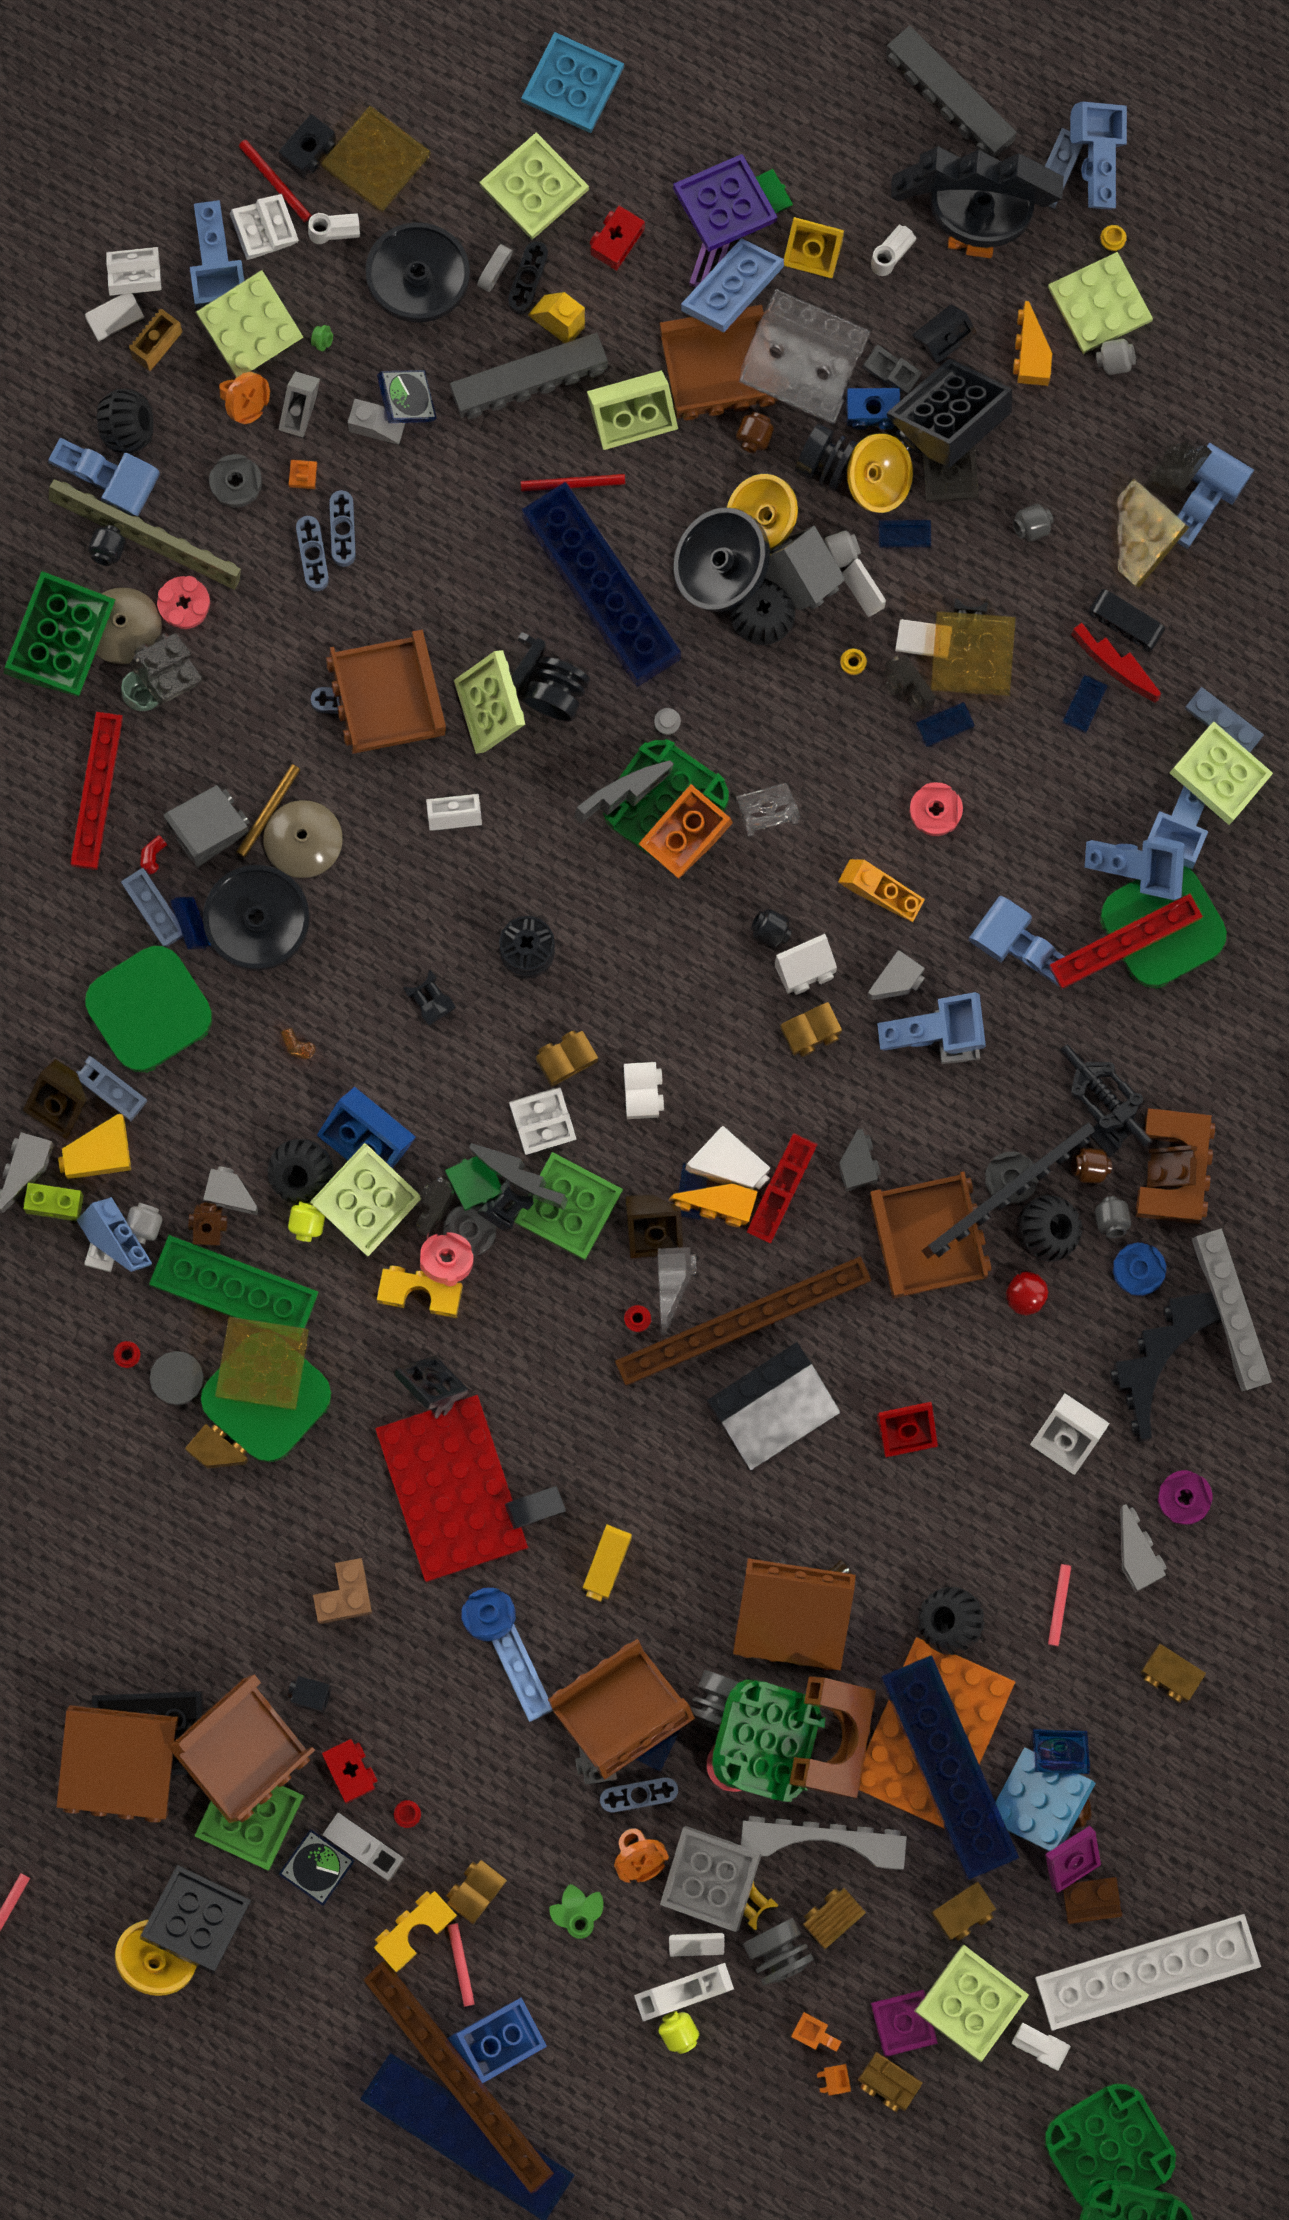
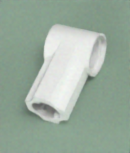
[308,213,360,244]
[871,225,916,276]
[1011,2023,1071,2071]

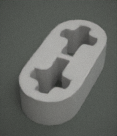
[477,244,513,292]

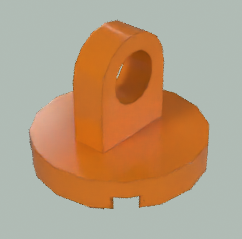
[219,372,270,424]
[614,1829,669,1883]

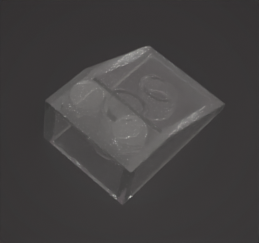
[657,1247,696,1336]

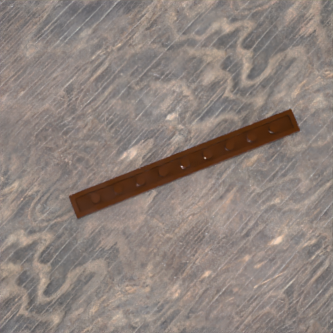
[615,1256,872,1386]
[364,1961,554,2193]

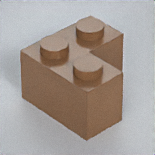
[313,1558,373,1624]

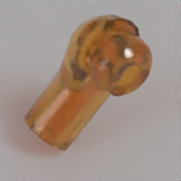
[280,1028,316,1059]

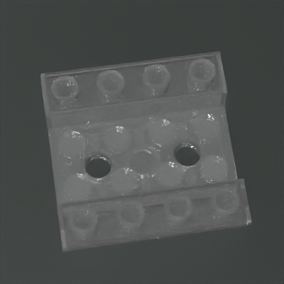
[739,289,871,424]

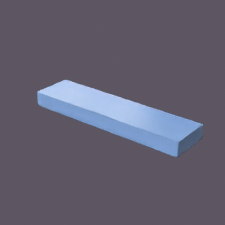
[492,1624,553,1722]

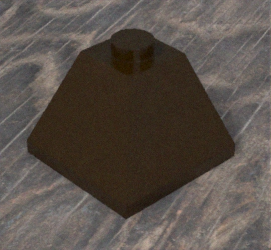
[22,1059,87,1139]
[625,1194,684,1258]

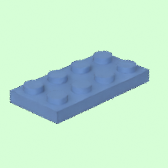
[681,238,784,333]

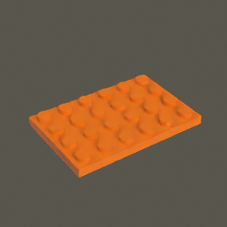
[859,1637,1015,1831]

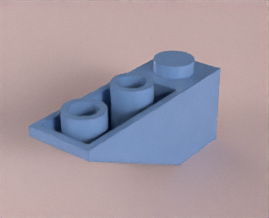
[77,1197,152,1272]

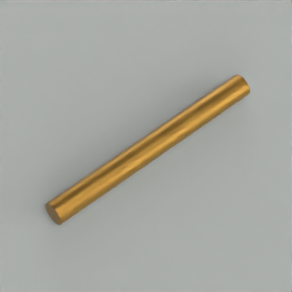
[236,764,300,858]

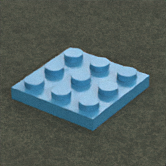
[521,32,624,133]
[987,1747,1096,1851]

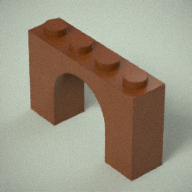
[1135,1108,1215,1224]
[789,1677,876,1798]

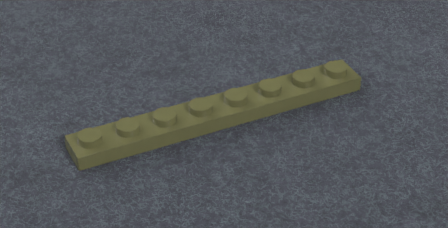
[49,479,241,590]

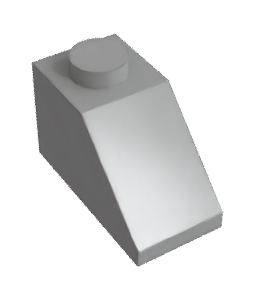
[279,372,320,437]
[348,399,406,445]
[867,950,925,1000]
[203,1166,258,1215]

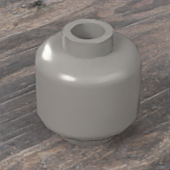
[1096,339,1136,375]
[824,531,861,568]
[126,1203,163,1245]

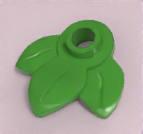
[549,1884,603,1939]

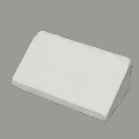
[85,293,144,342]
[842,559,886,617]
[895,619,952,658]
[426,794,482,831]
[669,1933,724,1957]

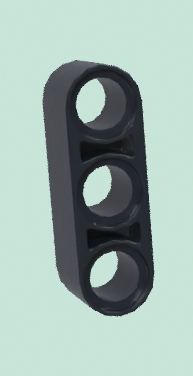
[1088,589,1166,652]

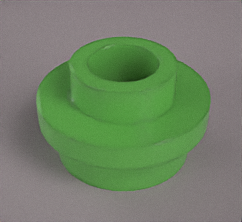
[311,325,333,351]

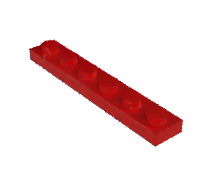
[71,712,123,870]
[1049,894,1203,990]

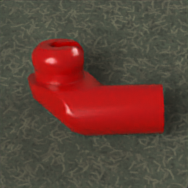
[140,835,167,874]

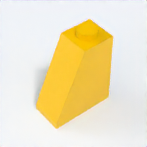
[528,292,585,343]
[58,1114,131,1179]
[583,1525,632,1602]

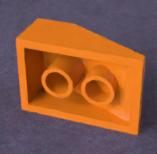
[639,784,733,879]

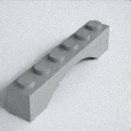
[1192,1228,1272,1391]
[741,1816,907,1870]

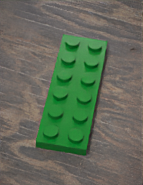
[149,1235,319,1343]

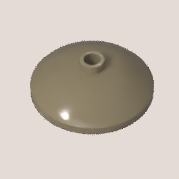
[95,588,162,664]
[263,800,343,878]

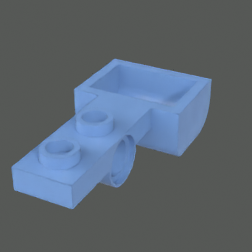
[1070,102,1127,210]
[190,200,245,308]
[48,438,160,517]
[1166,443,1254,549]
[1147,786,1208,869]
[1085,837,1185,900]
[969,896,1065,987]
[877,992,986,1054]

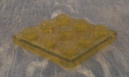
[321,106,431,212]
[931,611,1016,696]
[215,1317,309,1410]

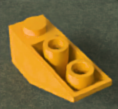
[1013,301,1052,386]
[838,859,925,922]
[669,1184,757,1227]

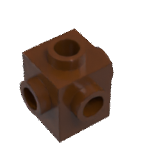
[188,1202,227,1245]

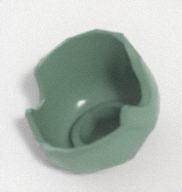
[121,672,162,711]

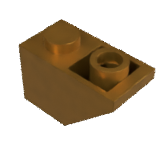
[185,1424,249,1469]

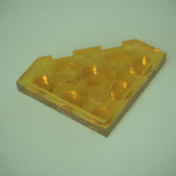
[1117,479,1189,588]

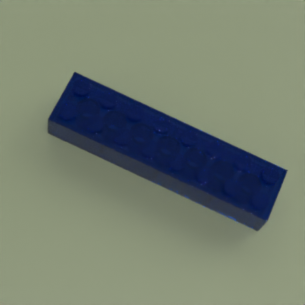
[522,482,681,687]
[880,1655,1019,1880]
[360,2053,575,2220]

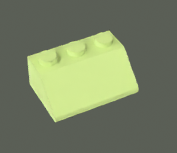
[587,370,678,450]

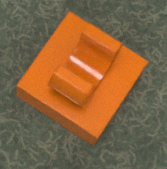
[289,460,317,489]
[817,2064,851,2095]

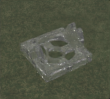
[736,783,800,837]

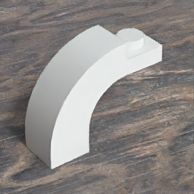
[634,1963,734,2021]

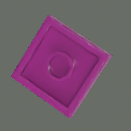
[1045,1826,1101,1893]
[871,1990,938,2057]

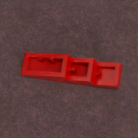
[1071,623,1161,703]
[747,1133,818,1243]

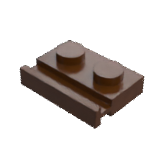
[1147,1145,1197,1189]
[1063,1877,1122,1924]

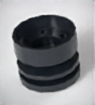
[794,423,858,492]
[522,657,590,722]
[499,916,555,979]

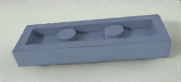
[1045,128,1083,209]
[1185,687,1264,753]
[121,868,187,947]

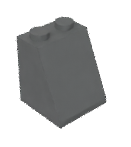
[765,526,846,610]
[163,785,250,868]

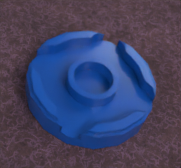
[1113,1242,1167,1296]
[462,1588,516,1641]

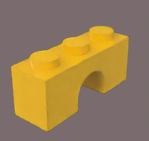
[377,1266,463,1318]
[374,1891,457,1972]

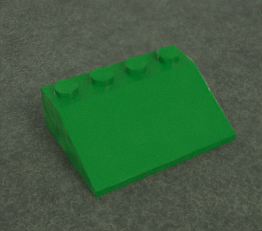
[3,571,116,697]

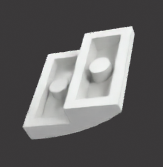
[230,194,299,260]
[106,247,161,295]
[509,1087,576,1155]

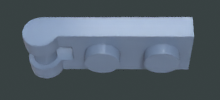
[76,1056,147,1122]

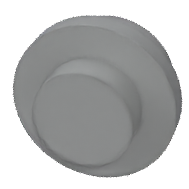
[654,708,681,735]

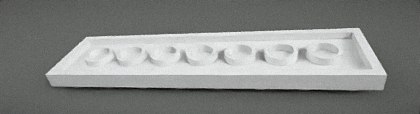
[1035,1914,1261,2031]

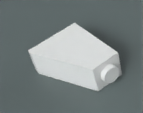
[685,1126,770,1190]

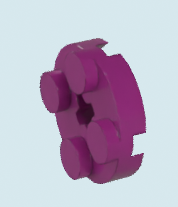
[1158,1470,1213,1525]

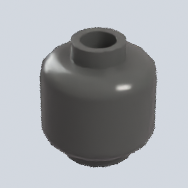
[1013,504,1054,542]
[1094,1196,1132,1238]

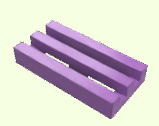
[689,243,730,287]

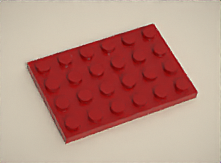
[375,1395,528,1582]

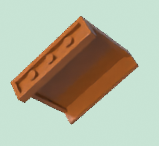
[660,305,780,420]
[326,629,446,754]
[869,1172,991,1299]
[733,1559,856,1671]
[548,1639,695,1780]
[168,1674,315,1823]
[57,1705,178,1822]

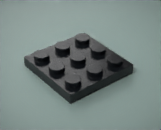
[140,1865,251,1974]

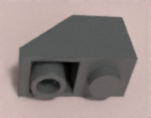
[838,1129,881,1192]

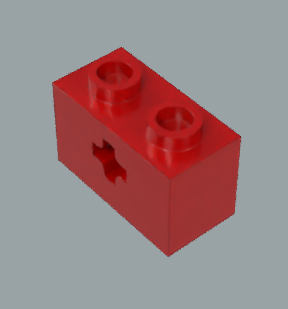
[589,206,645,271]
[322,1739,378,1804]

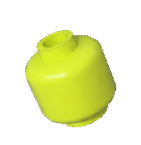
[288,1201,325,1242]
[658,2011,699,2054]

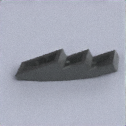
[574,761,674,824]
[470,1143,568,1210]

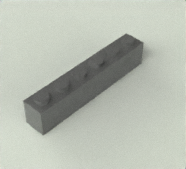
[886,25,1017,158]
[450,333,608,419]

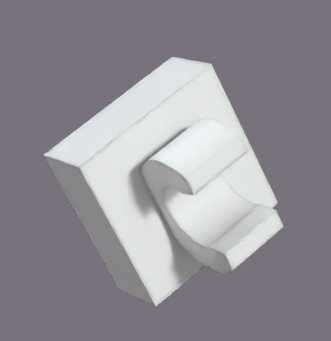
[84,1243,114,1272]

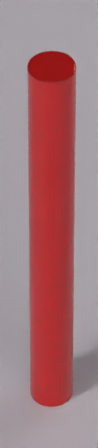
[239,140,312,222]
[521,474,625,492]

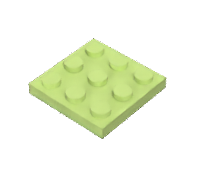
[479,132,589,240]
[1048,252,1153,354]
[196,270,303,378]
[454,650,525,754]
[1170,721,1273,825]
[310,1143,422,1256]
[914,1945,1029,2062]

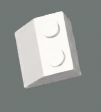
[775,934,837,995]
[1030,1394,1110,1475]

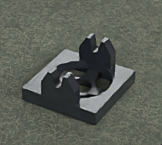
[511,632,546,696]
[394,1355,469,1419]

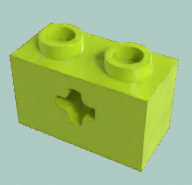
[23,1183,84,1221]

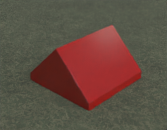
[876,1402,938,1457]

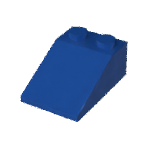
[447,1998,547,2083]

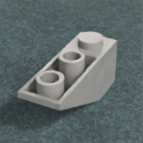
[0,1132,54,1213]
[1120,1504,1167,1593]
[323,1813,405,1882]

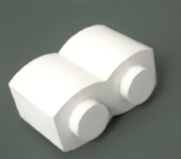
[624,1062,664,1119]

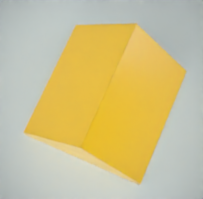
[784,217,844,278]

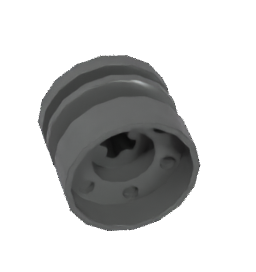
[690,1670,739,1732]
[743,1918,814,1986]

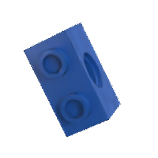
[846,388,900,430]

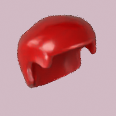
[1006,1271,1048,1316]

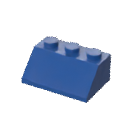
[317,1087,416,1168]

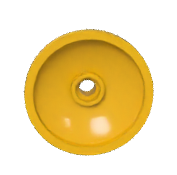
[847,434,913,513]
[727,474,798,550]
[115,1920,196,1996]

